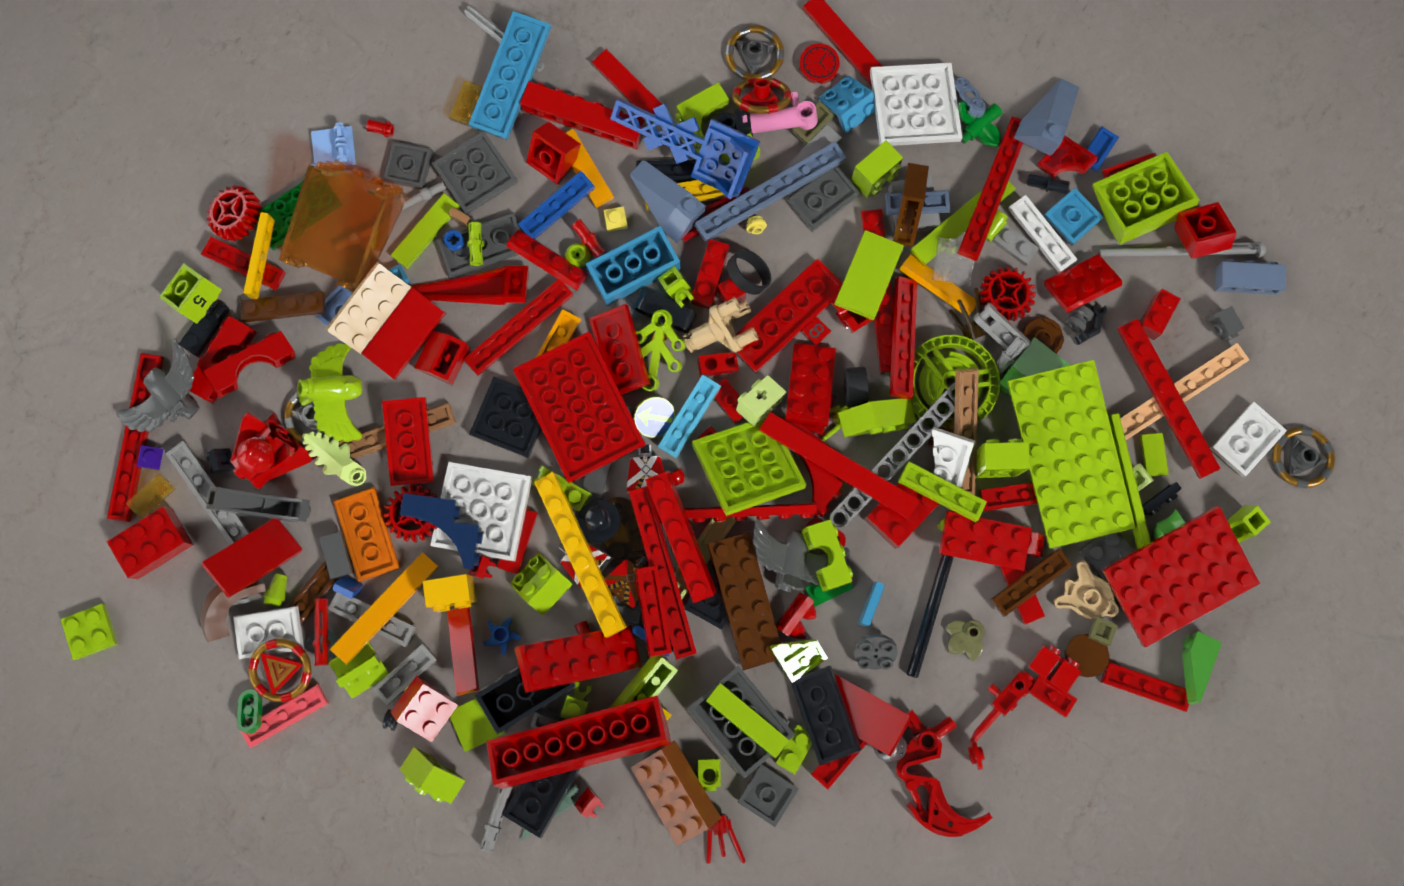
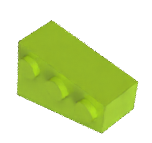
[838,398,916,438]

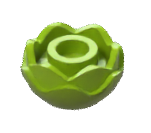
[565,243,591,268]

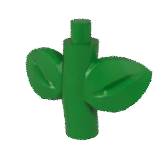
[958,101,1003,147]

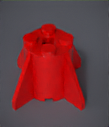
[230,412,316,489]

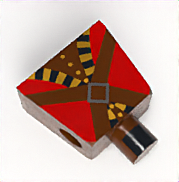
[604,555,649,610]

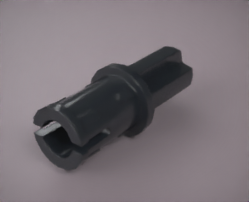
[1027,174,1070,194]

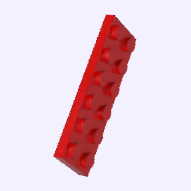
[736,258,843,374]
[515,625,642,693]

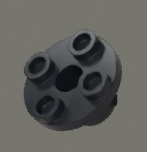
[578,500,622,544]

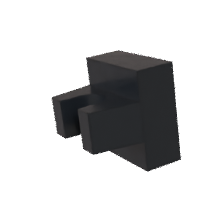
[206,448,235,473]

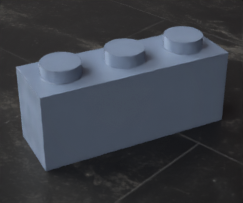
[1215,259,1286,295]

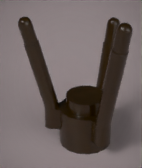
[949,288,985,340]

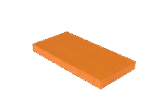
[333,487,401,582]

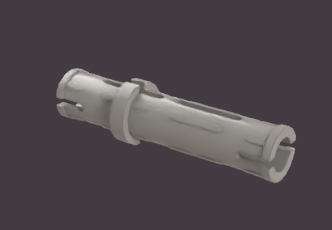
[479,786,514,853]

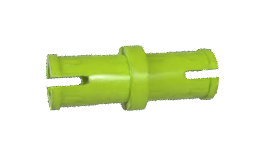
[467,222,484,266]

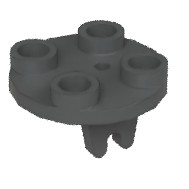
[854,634,898,670]

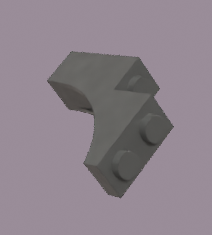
[206,487,311,522]

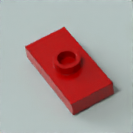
[714,378,744,424]

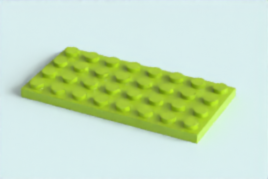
[1007,360,1136,549]

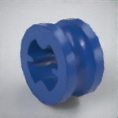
[444,230,464,251]

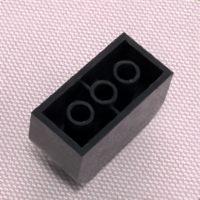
[474,665,576,735]

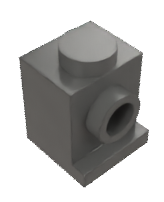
[1206,306,1244,342]

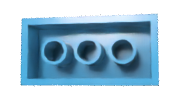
[586,226,681,306]

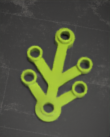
[636,310,686,391]

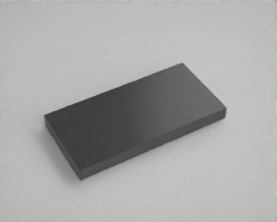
[436,212,521,279]

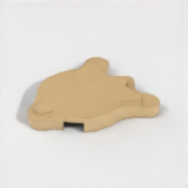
[1053,560,1119,619]

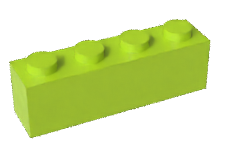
[609,655,678,708]

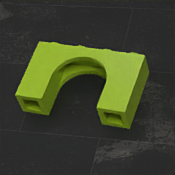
[675,82,761,163]

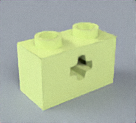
[736,375,786,427]

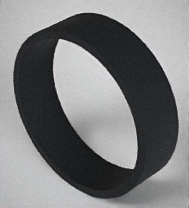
[727,249,771,295]

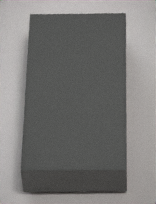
[319,532,353,580]

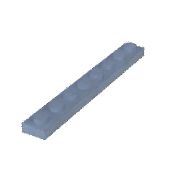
[694,141,846,243]

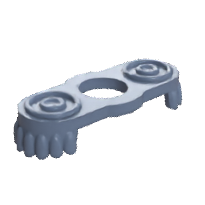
[954,77,986,118]

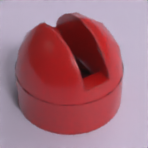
[670,468,685,486]

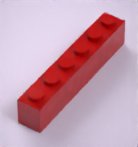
[520,82,645,150]
[645,471,717,603]

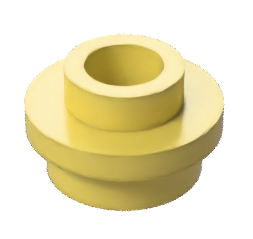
[746,216,767,234]

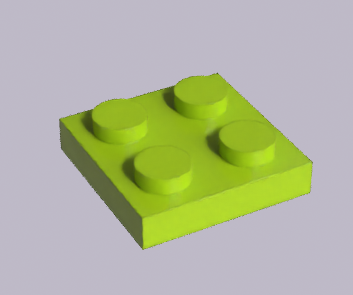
[60,604,118,660]

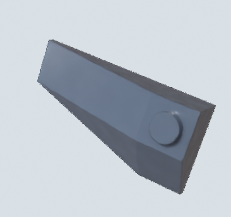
[1014,79,1079,156]
[630,160,705,244]

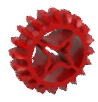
[206,185,262,242]
[979,266,1036,322]
[384,484,438,543]

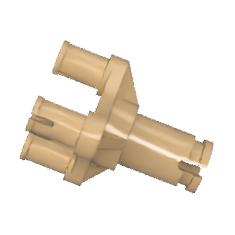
[683,297,758,353]

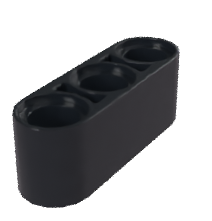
[633,289,697,333]

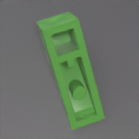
[1182,631,1222,705]

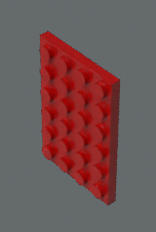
[513,331,646,484]
[1102,506,1260,648]

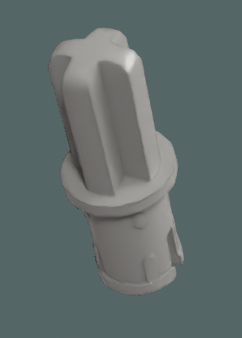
[995,337,1027,376]

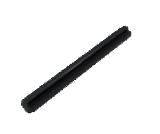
[907,555,954,678]

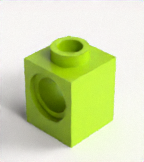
[698,758,721,791]

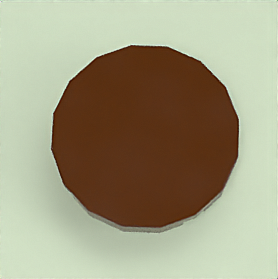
[1022,317,1064,354]
[1064,634,1110,678]

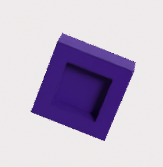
[137,445,164,470]

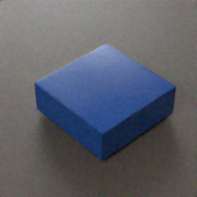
[332,576,363,599]

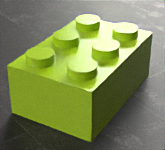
[976,439,1030,479]

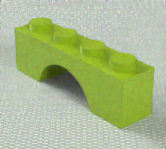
[1227,505,1271,543]

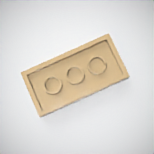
[325,262,412,354]

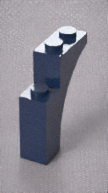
[400,493,484,570]

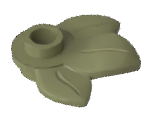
[945,620,985,661]

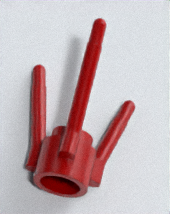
[706,814,746,864]

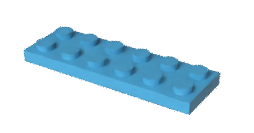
[468,11,552,141]

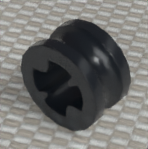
[382,709,398,731]

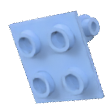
[311,122,356,171]

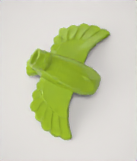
[298,343,362,442]

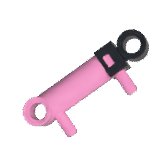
[716,92,818,138]

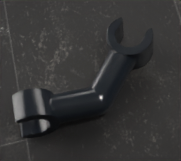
[1073,304,1107,345]

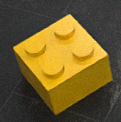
[423,574,477,612]

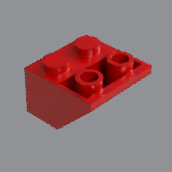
[414,331,471,386]

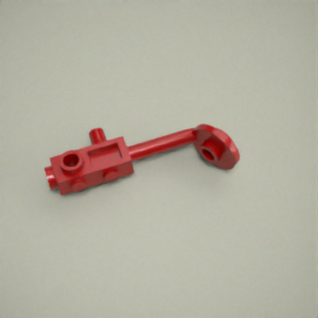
[967,671,1034,770]

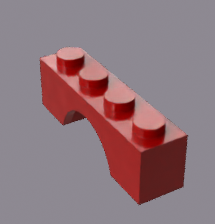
[189,316,257,404]
[203,331,296,399]

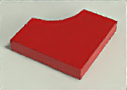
[1037,135,1097,178]

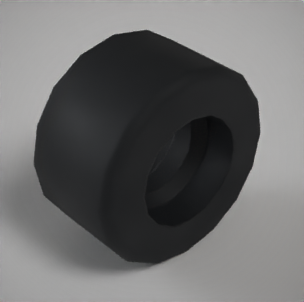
[844,367,869,406]

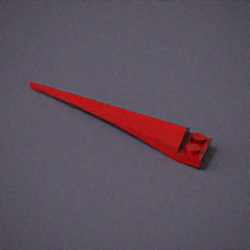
[411,266,529,305]

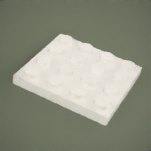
[870,63,962,146]
[430,462,533,562]

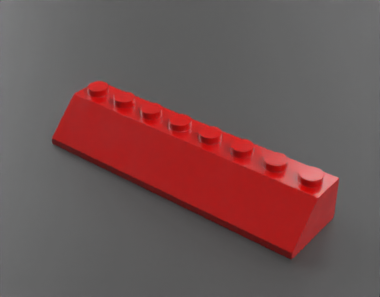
[486,695,672,789]

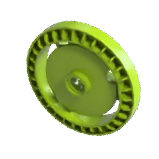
[911,335,1000,431]

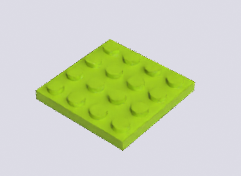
[692,416,806,516]

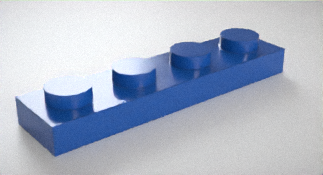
[518,171,595,240]

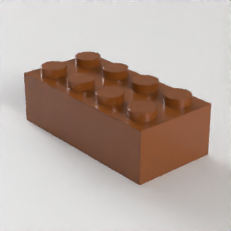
[630,740,721,846]

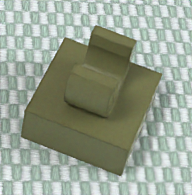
[1088,617,1118,646]

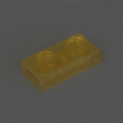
[449,81,483,127]
[126,474,175,519]

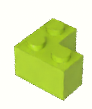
[399,747,466,804]

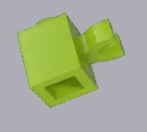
[658,266,694,307]
[560,682,592,719]

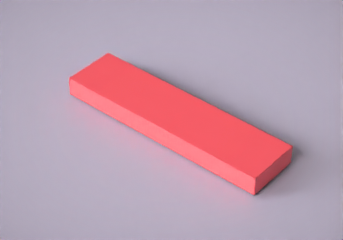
[241,684,329,748]

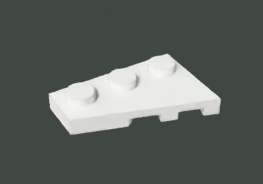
[932,427,976,488]

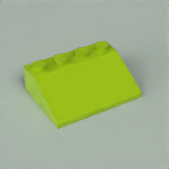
[1092,152,1200,245]

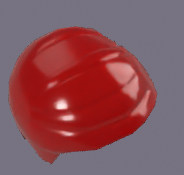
[236,437,275,474]

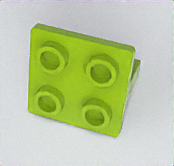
[329,642,389,698]

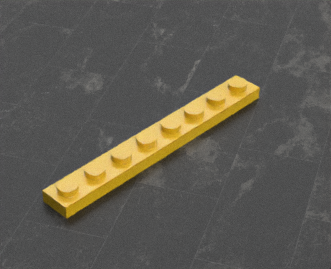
[534,472,627,638]

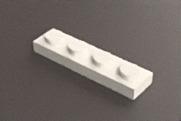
[1008,195,1078,273]

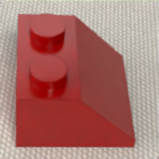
[526,121,581,185]

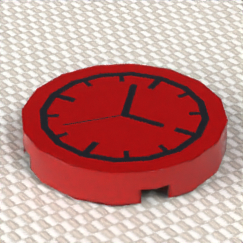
[799,43,840,84]

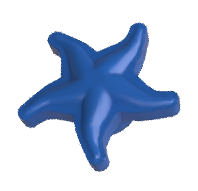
[483,617,521,655]

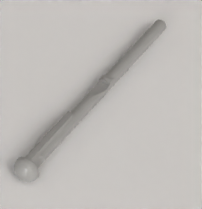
[1099,242,1266,258]

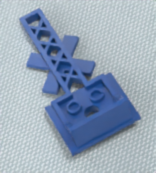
[611,98,760,199]

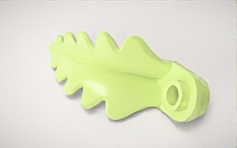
[302,431,366,486]

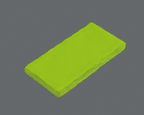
[834,230,904,320]

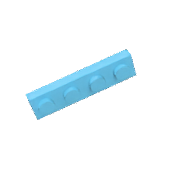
[658,375,721,459]

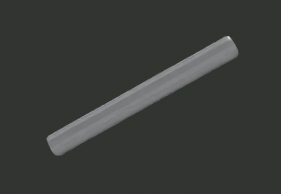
[464,5,545,73]

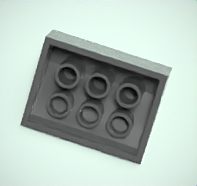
[685,665,795,779]

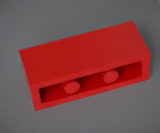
[691,239,730,309]

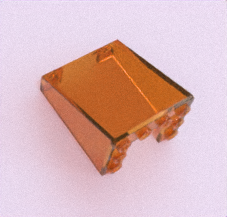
[279,160,409,292]

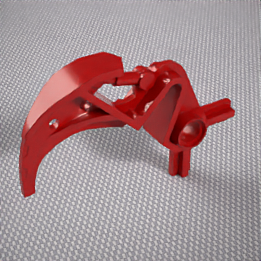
[896,709,993,837]

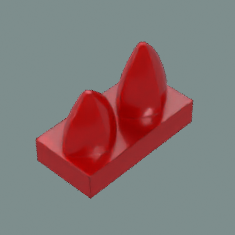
[776,592,817,639]

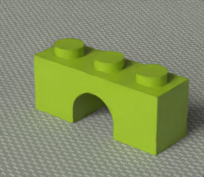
[801,519,853,592]

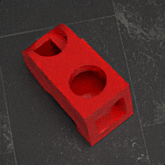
[697,353,739,378]

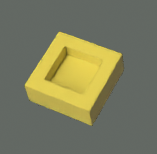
[604,207,628,232]

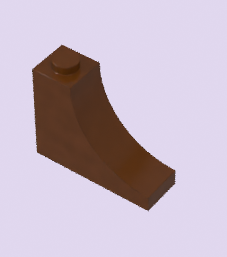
[893,163,929,247]

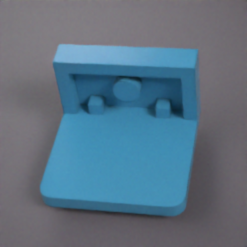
[819,76,875,133]

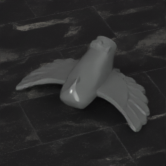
[116,340,200,433]
[753,519,850,592]

